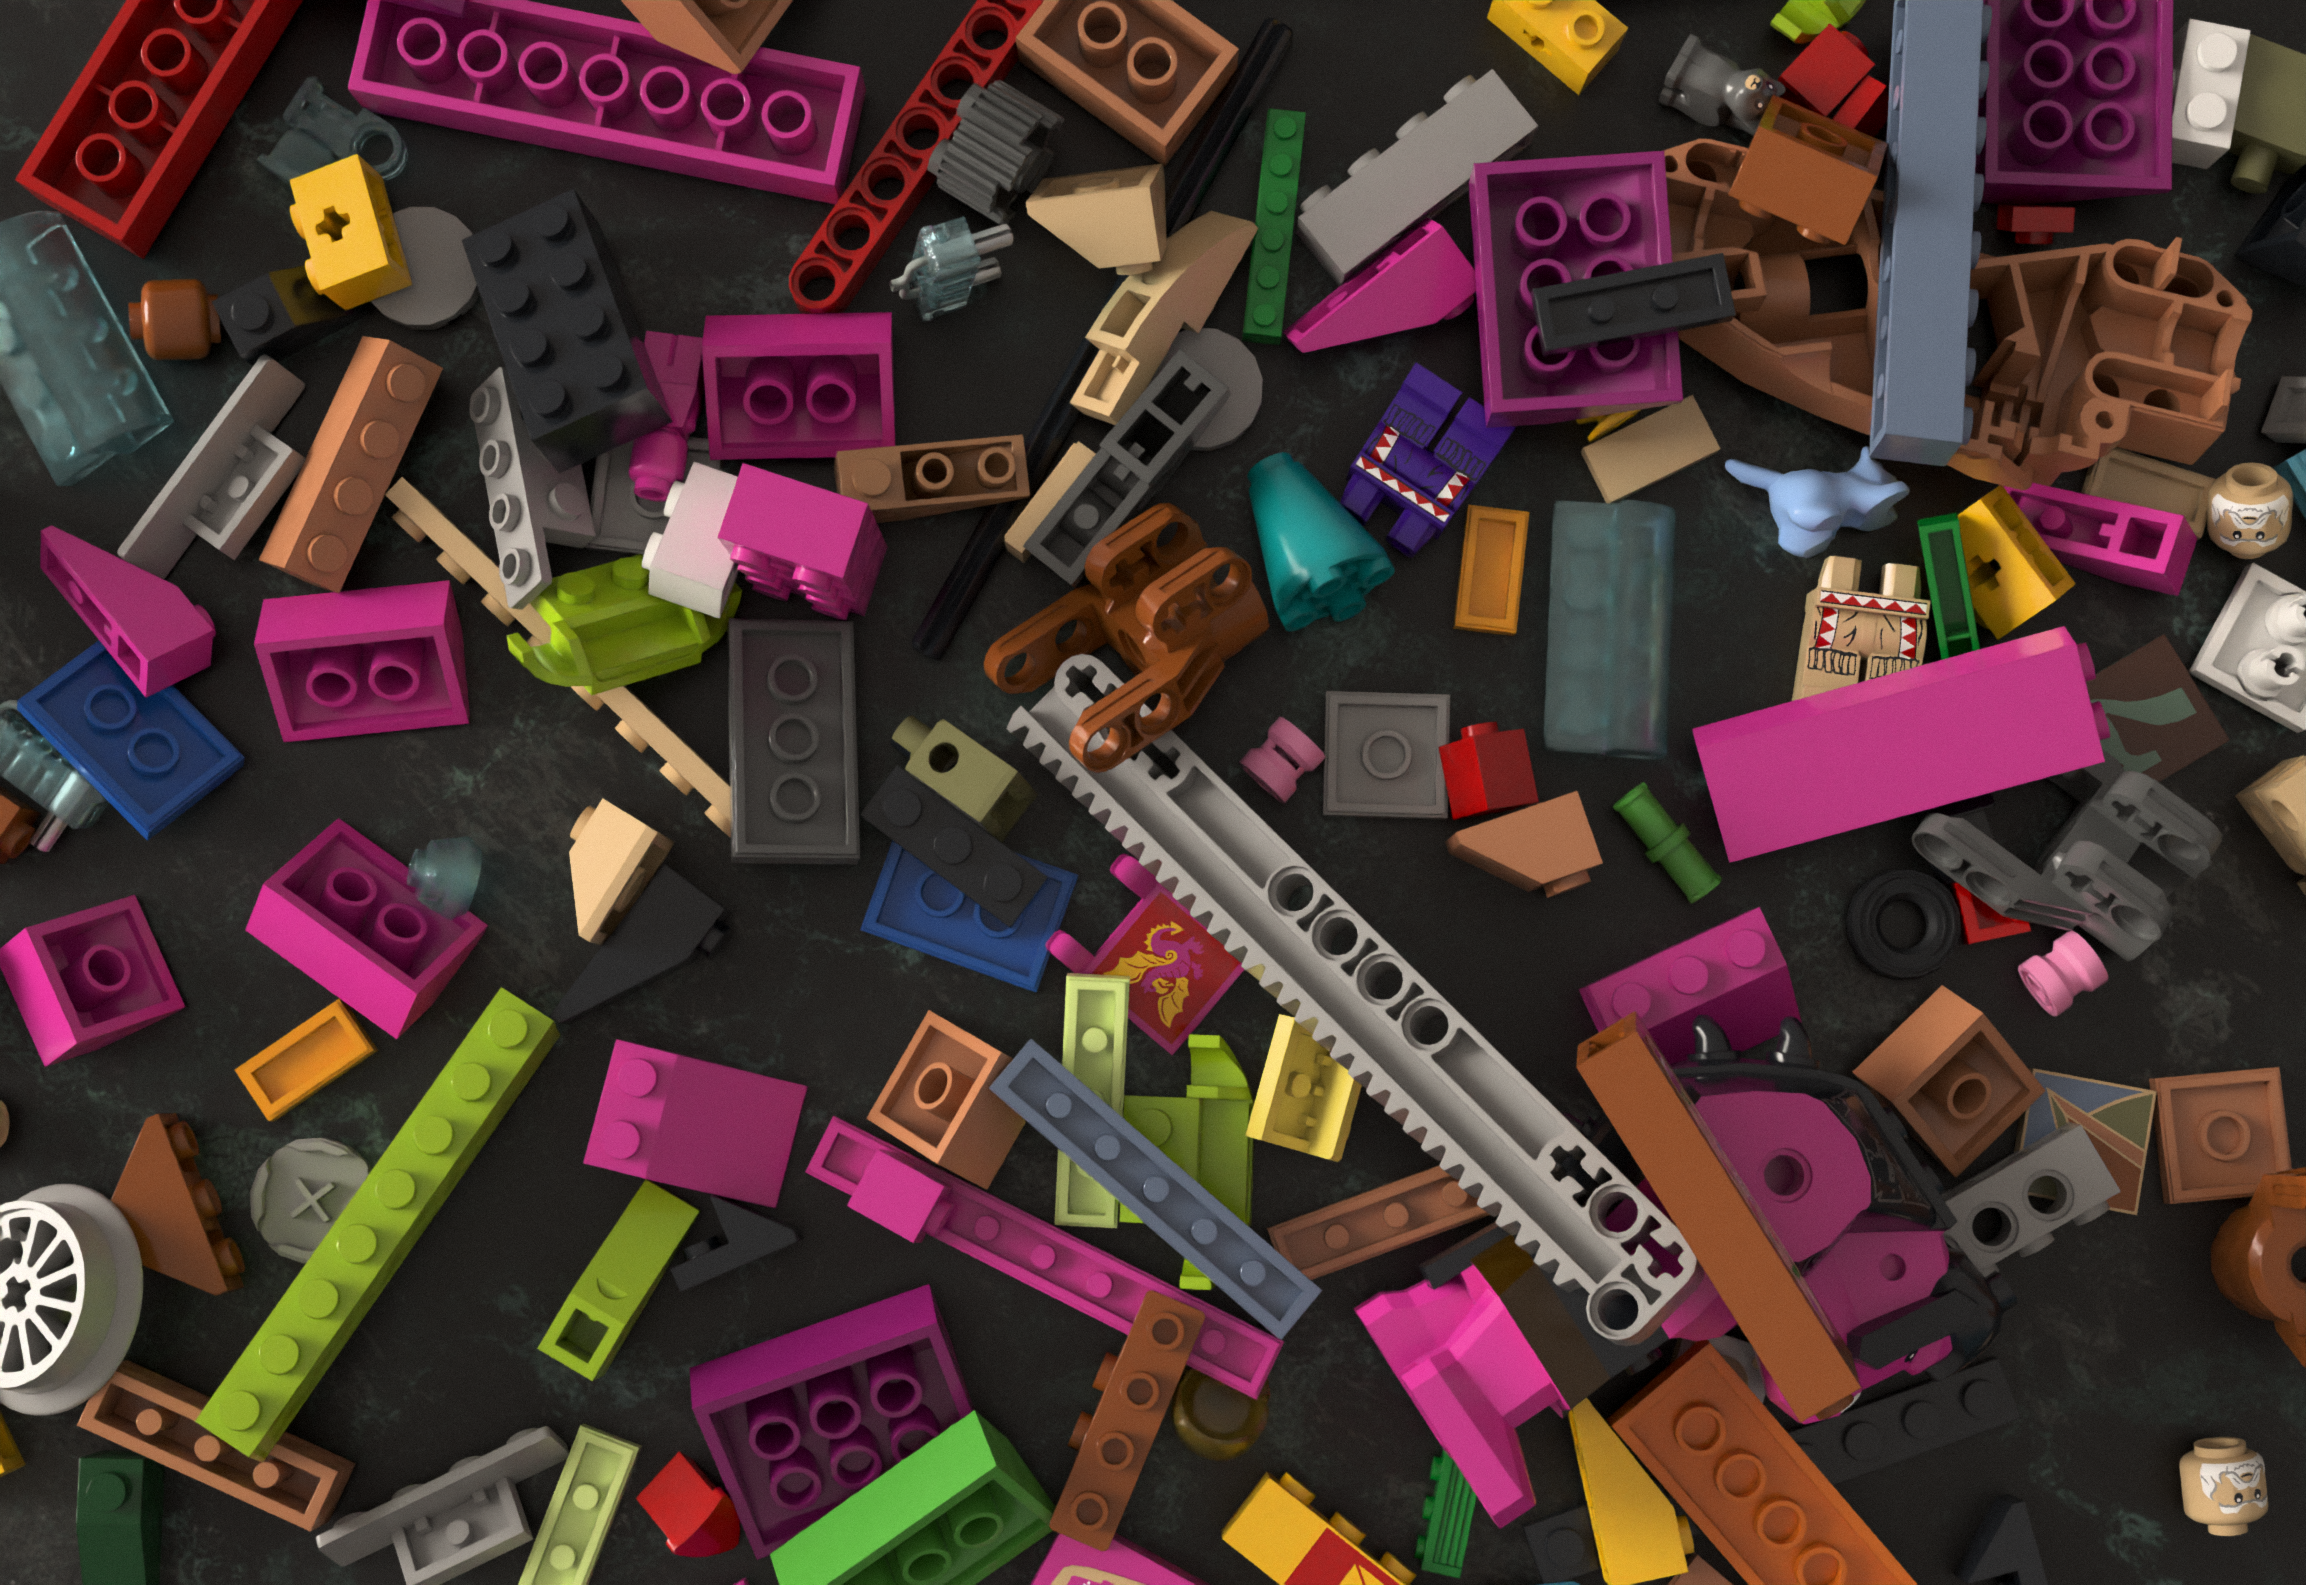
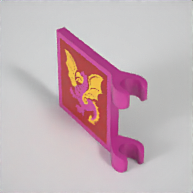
[1045,853,1245,1056]

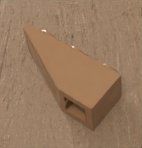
[834,434,1030,523]

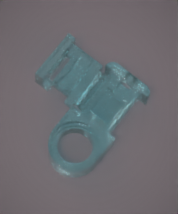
[257,77,408,185]

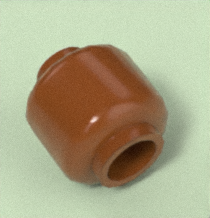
[128,279,221,361]

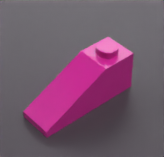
[1282,217,1476,353]
[2003,483,2197,596]
[40,525,216,698]

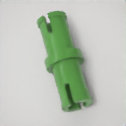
[1613,782,1722,904]

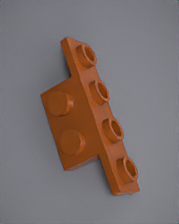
[1049,1290,1205,1551]

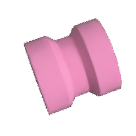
[1238,716,1326,804]
[2018,930,2108,1017]

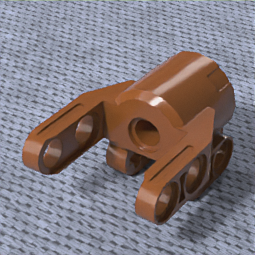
[984,503,1269,773]
[2211,1167,2306,1368]

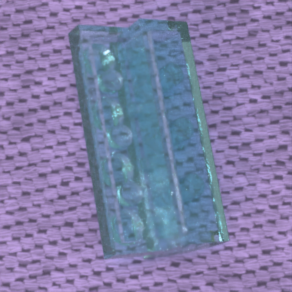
[0,211,174,486]
[1543,499,1676,759]

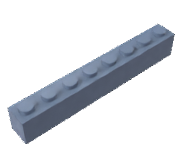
[1869,0,1992,466]

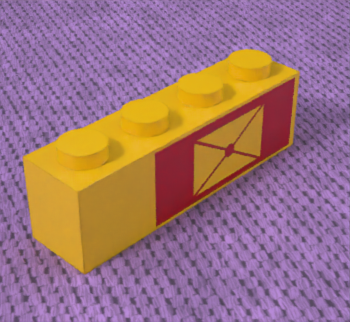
[1221,1471,1417,1585]

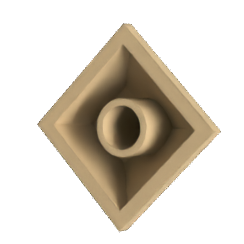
[1026,163,1167,275]
[569,799,675,946]

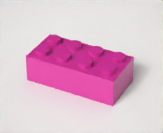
[717,463,888,620]

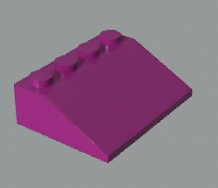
[1975,0,2173,205]
[1469,151,1683,428]
[689,1284,975,1560]

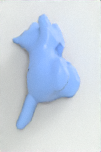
[1725,446,1910,558]

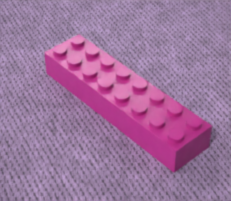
[348,0,866,205]

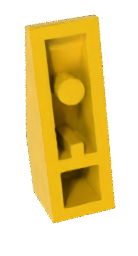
[1568,1397,1694,1585]

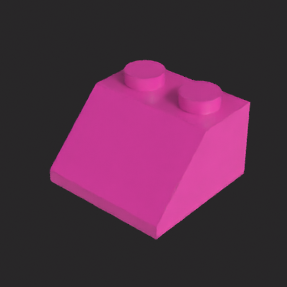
[0,895,185,1067]

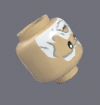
[2207,463,2293,559]
[2179,1437,2269,1536]

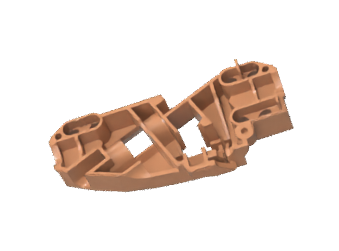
[1663,139,2253,490]

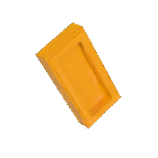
[1453,505,1530,636]
[235,998,378,1122]

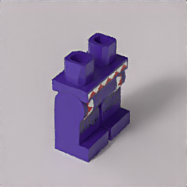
[1340,362,1516,558]

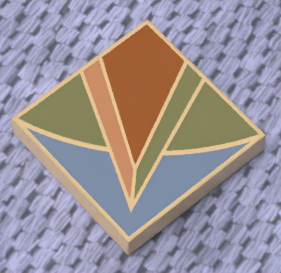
[2014,1068,2157,1215]

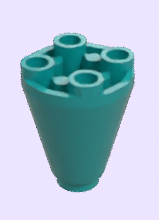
[1247,452,1395,632]

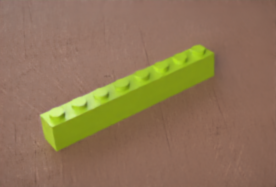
[195,987,561,1463]

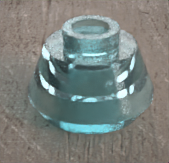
[406,836,482,920]

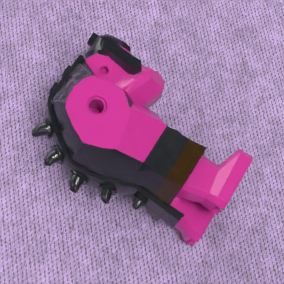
[1353,1015,2018,1529]

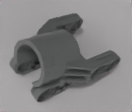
[1911,749,2223,962]

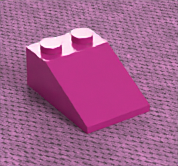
[583,1039,808,1208]

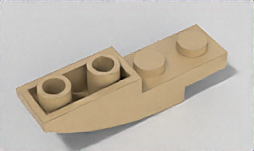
[1069,211,1259,425]

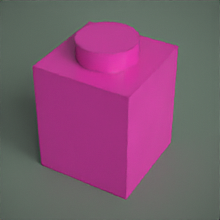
[847,1149,954,1243]

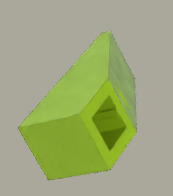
[537,1179,701,1381]

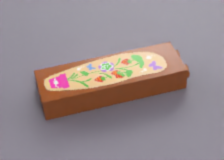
[1576,1010,1861,1423]

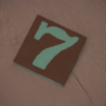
[2086,634,2230,782]

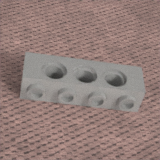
[1941,1122,2121,1277]

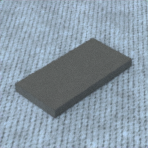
[727,618,860,865]

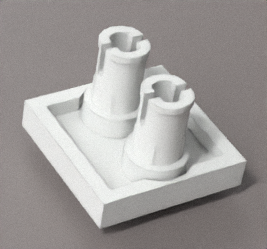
[2188,563,2306,733]

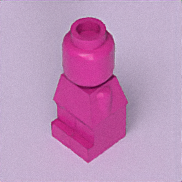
[628,331,705,502]

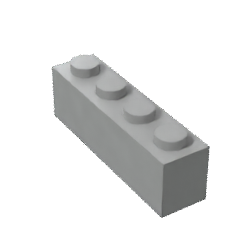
[1296,69,1538,286]

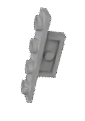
[117,354,306,580]
[470,367,596,610]
[316,1426,570,1585]

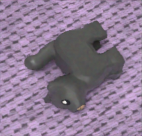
[1658,33,1786,136]

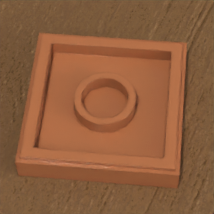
[2149,1067,2292,1204]

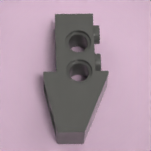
[1023,349,1231,588]

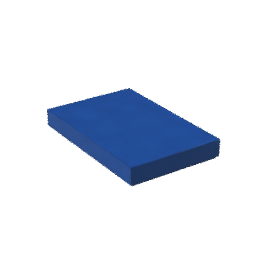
[17,641,245,841]
[860,840,1079,993]

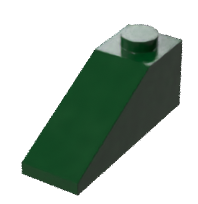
[76,1450,165,1585]

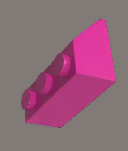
[702,312,896,460]
[254,580,470,742]
[245,818,488,1039]
[1578,907,1802,1064]

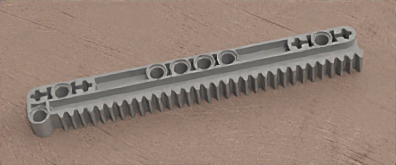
[1006,654,1705,1346]

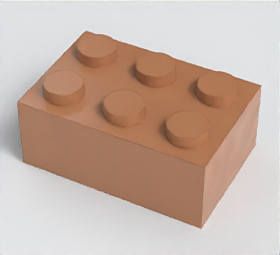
[1016,0,1239,167]

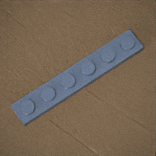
[989,1039,1322,1340]

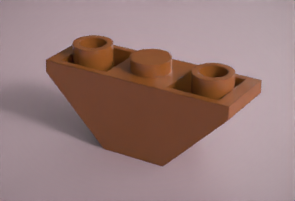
[111,1113,245,1296]

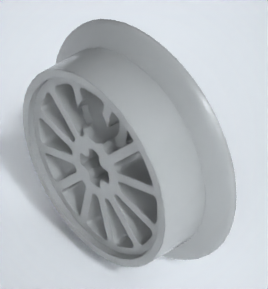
[0,1184,143,1416]

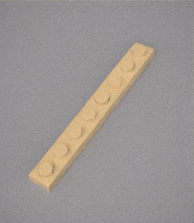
[385,477,731,838]

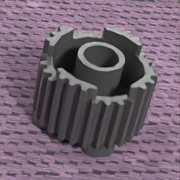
[927,80,1065,225]

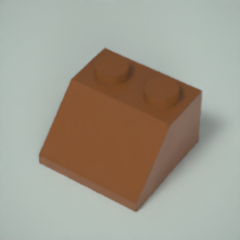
[1728,94,1888,245]

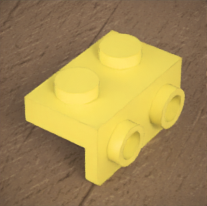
[1245,1014,1362,1162]

